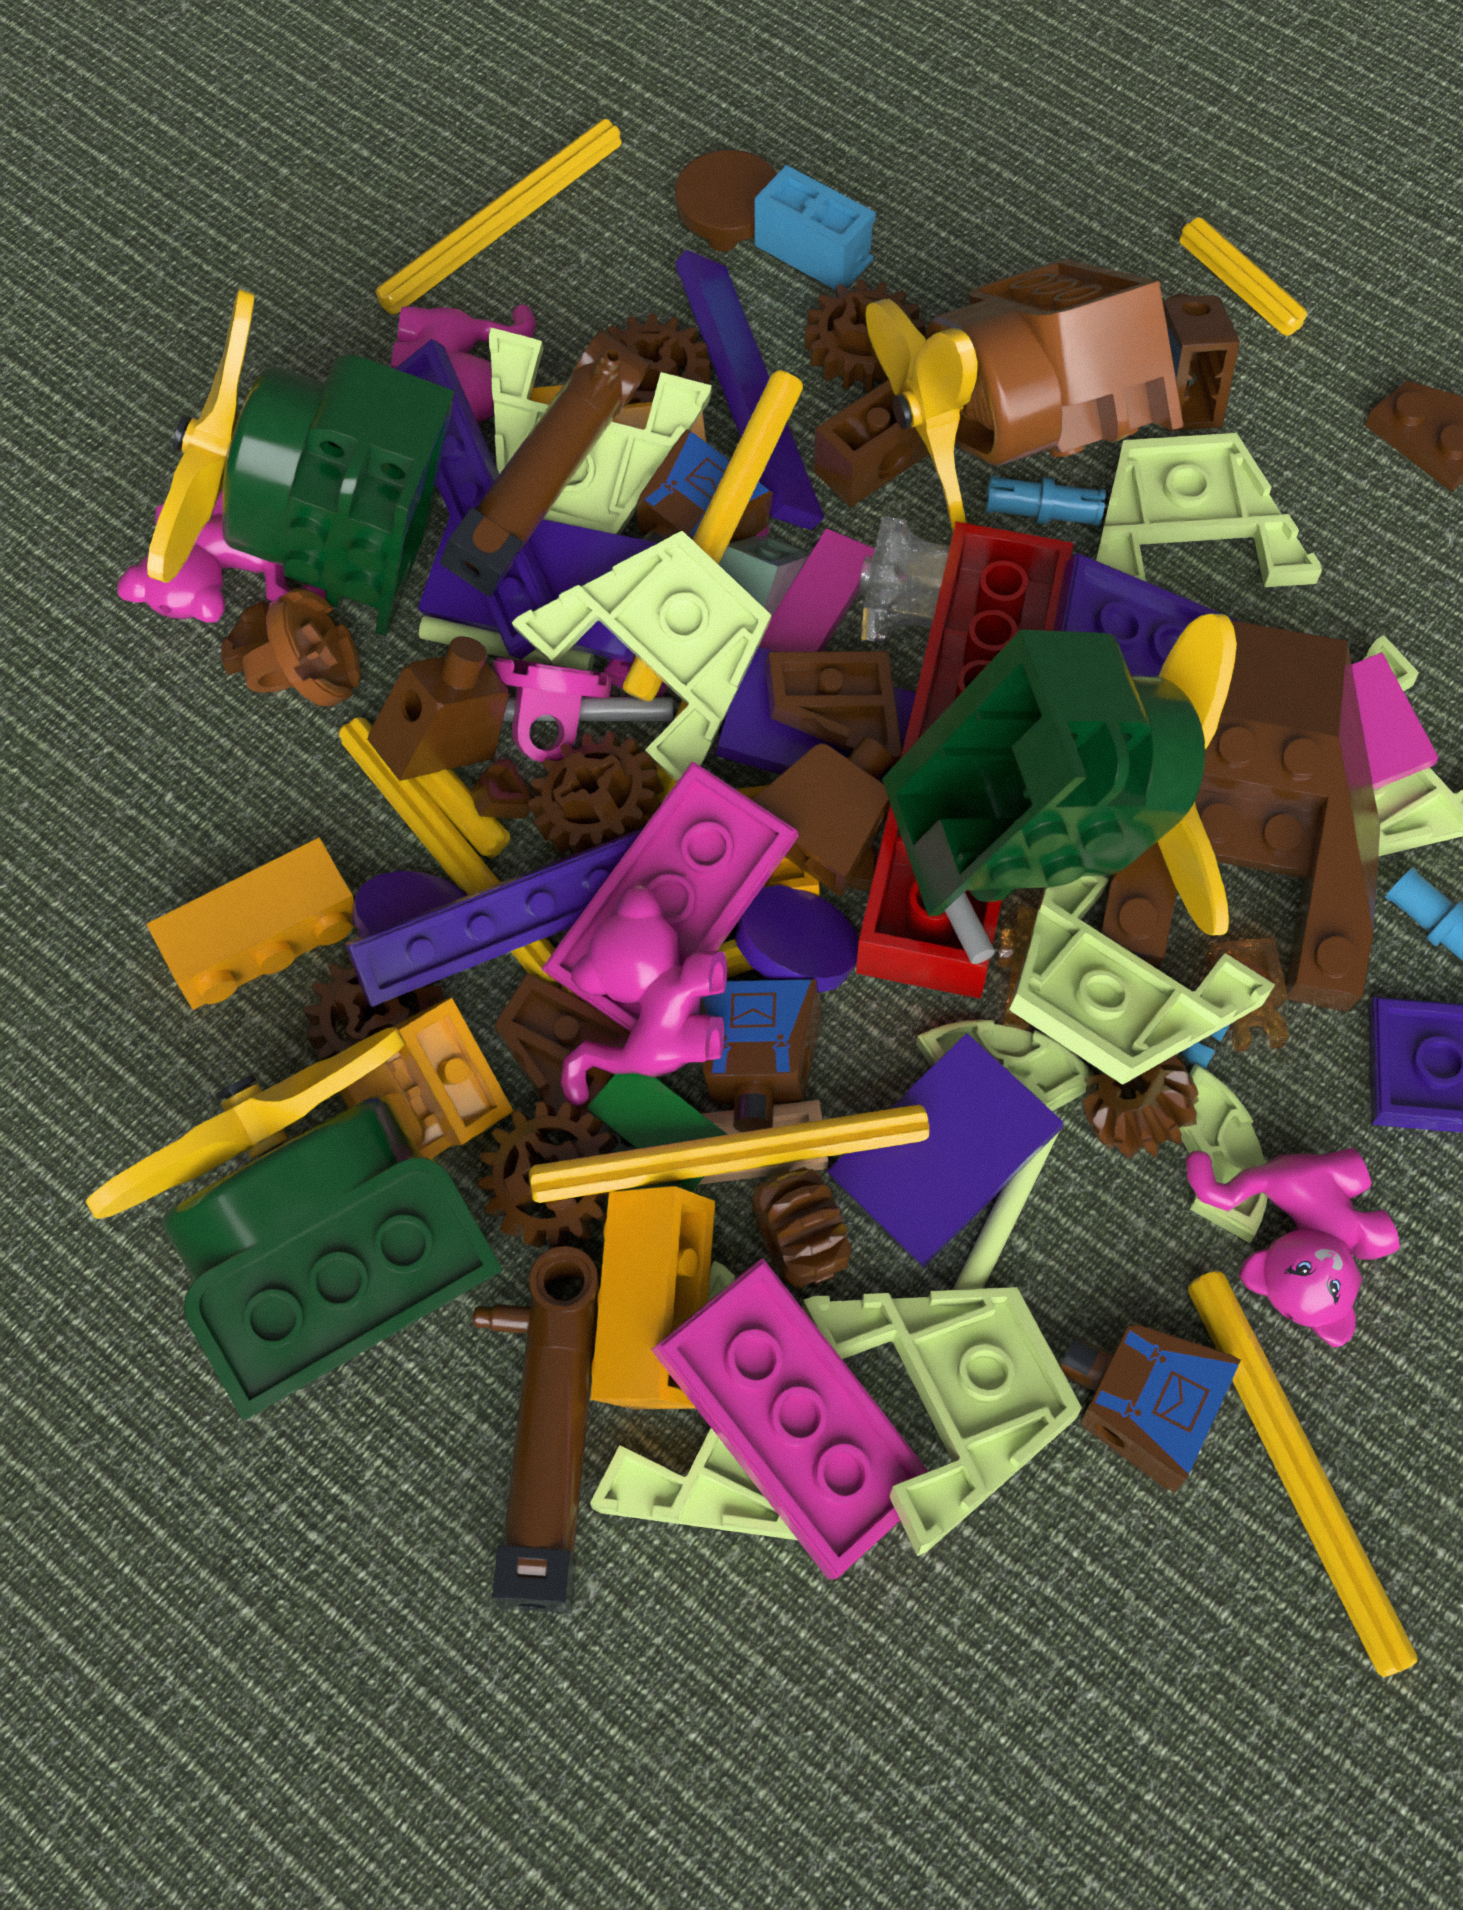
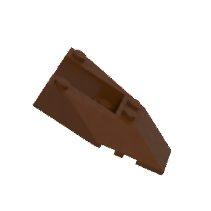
[1099,620,1380,1012]

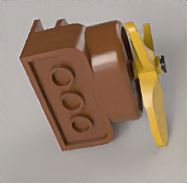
[866,259,1184,532]

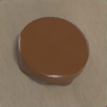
[675,150,777,252]

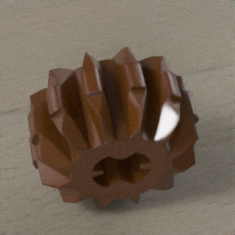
[1082,1055,1199,1159]
[752,1167,851,1288]

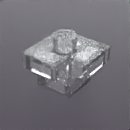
[859,516,950,643]

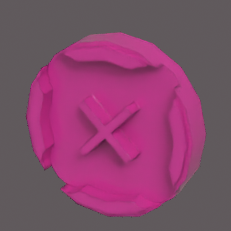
[492,657,612,762]

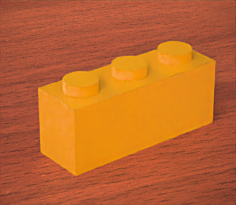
[146,838,356,1010]
[590,1186,715,1409]

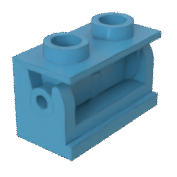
[755,165,876,290]

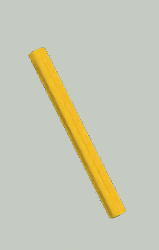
[375,119,622,315]
[623,370,803,702]
[339,717,562,988]
[529,1104,929,1203]
[1188,1271,1417,1677]

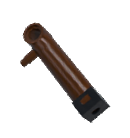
[440,329,651,598]
[473,1246,601,1614]

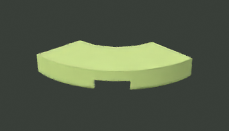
[916,1020,1094,1111]
[1179,1064,1267,1243]

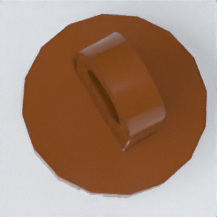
[241,588,361,707]

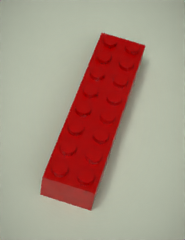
[856,521,1074,999]

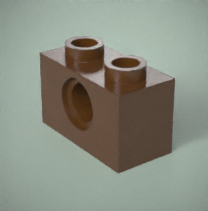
[814,380,930,508]

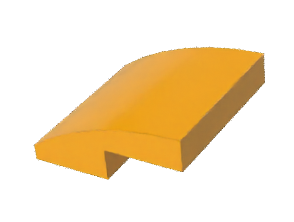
[339,998,514,1159]

